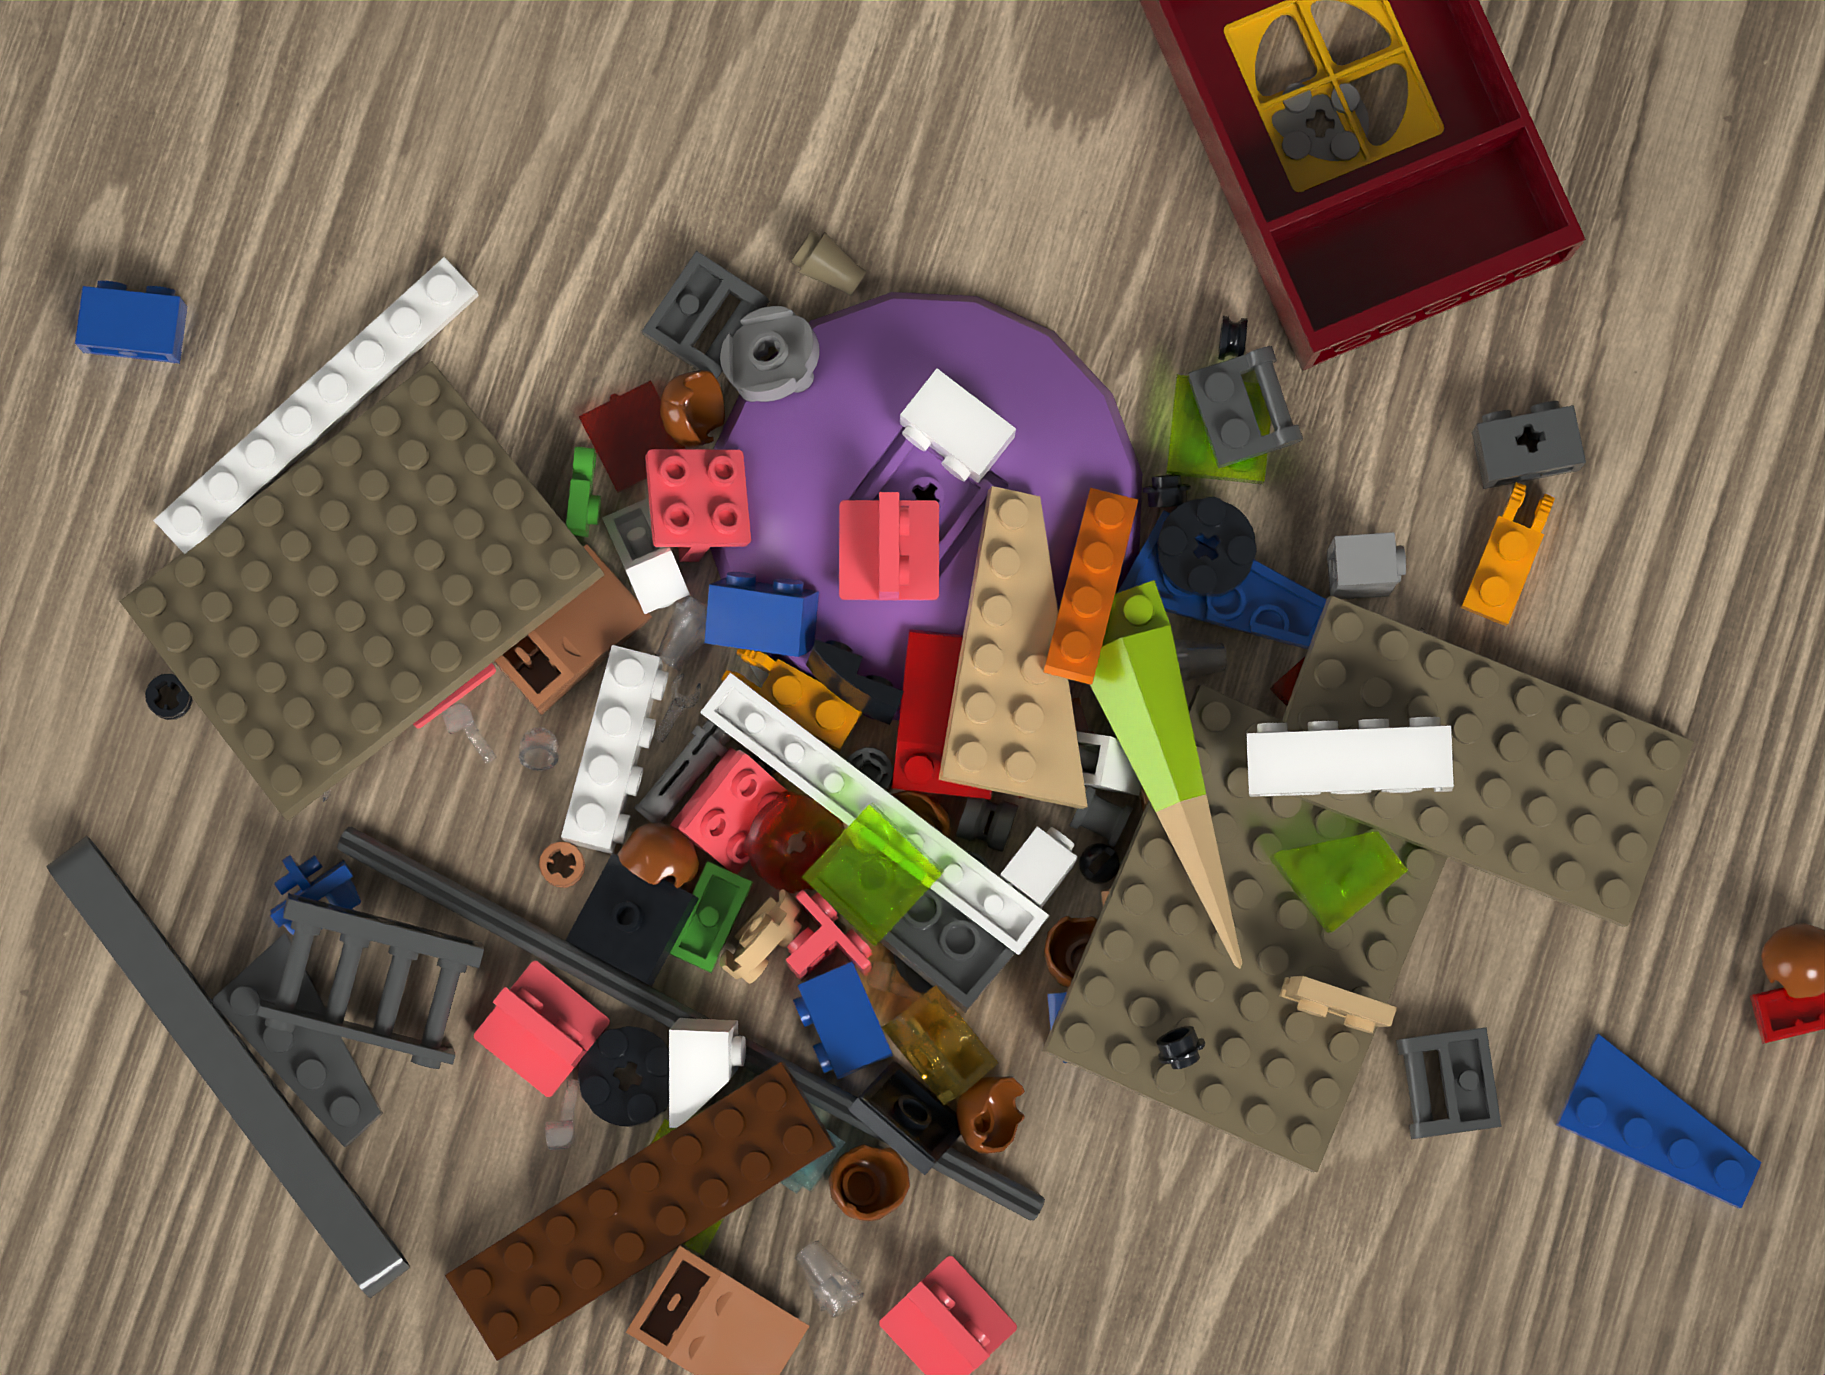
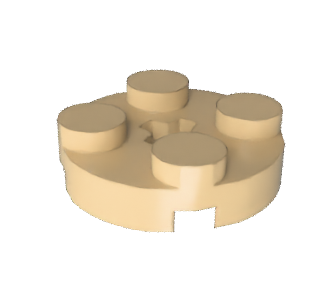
[719,889,802,984]

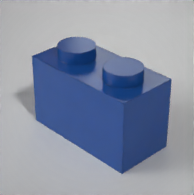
[75,281,188,364]
[704,572,819,657]
[793,961,892,1079]

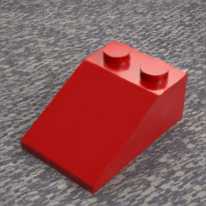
[892,629,992,799]

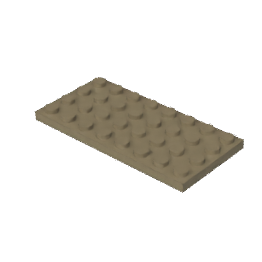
[1281,596,1694,927]

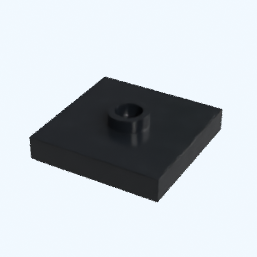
[565,853,699,986]
[848,1060,961,1175]

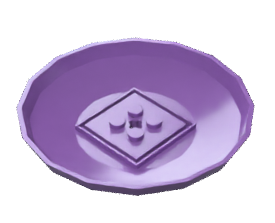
[710,292,1143,720]

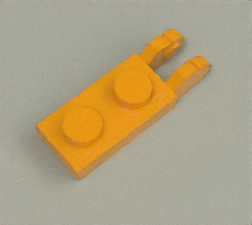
[1461,482,1555,626]
[721,648,862,752]

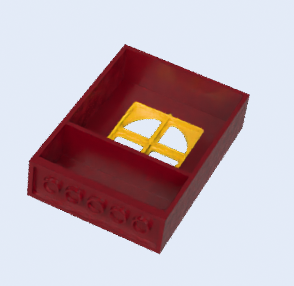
[1139,0,1586,371]

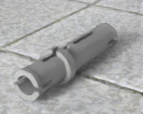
[634,719,732,823]

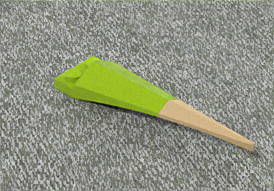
[1090,580,1242,969]

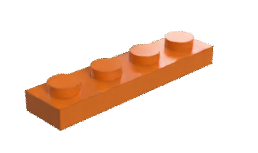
[1043,487,1138,685]

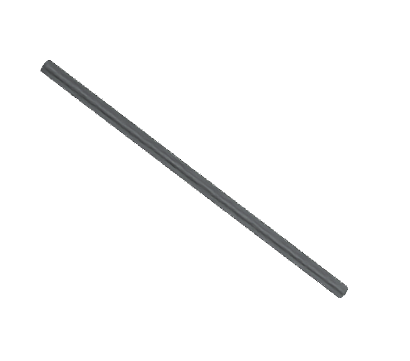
[337,827,1045,1221]

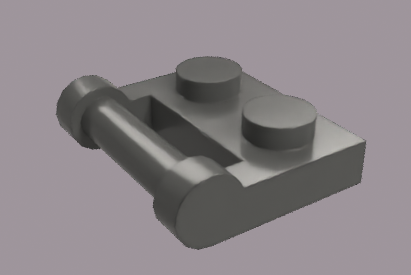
[642,251,770,379]
[1187,346,1303,469]
[1396,1027,1502,1140]

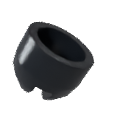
[1079,843,1119,884]

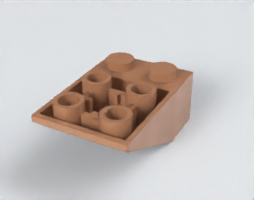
[493,544,653,715]
[626,1245,810,1375]

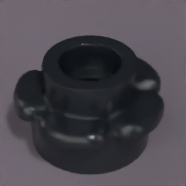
[1143,475,1191,507]
[1156,1026,1205,1070]

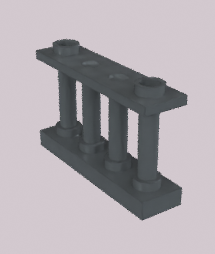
[257,893,484,1069]

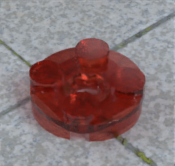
[744,791,845,893]

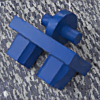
[270,855,361,935]

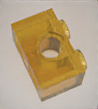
[881,985,999,1105]

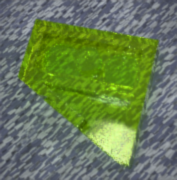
[1269,831,1408,933]

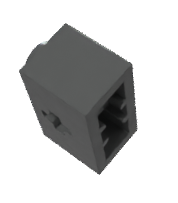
[1472,401,1586,489]

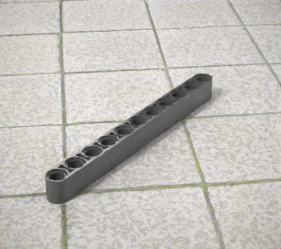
[46,836,410,1298]

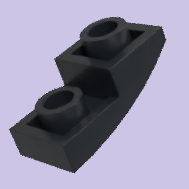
[806,639,904,725]

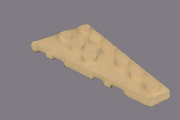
[938,486,1088,809]

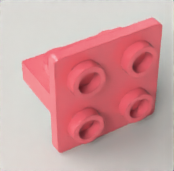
[645,449,751,562]
[839,492,939,600]
[670,747,795,874]
[786,889,872,981]
[474,961,610,1097]
[879,1256,1017,1375]

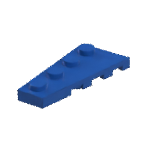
[1117,510,1327,649]
[1556,1034,1762,1209]

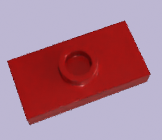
[1750,987,1825,1044]

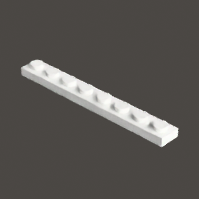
[153,257,479,554]
[700,673,1050,955]

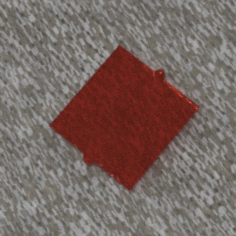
[579,380,686,493]

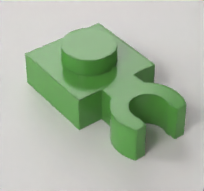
[566,447,601,537]

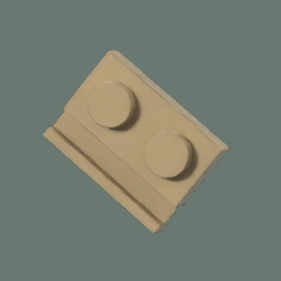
[1280,976,1397,1033]

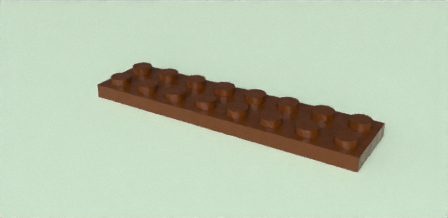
[445,1061,837,1361]

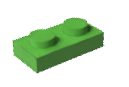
[670,861,753,974]

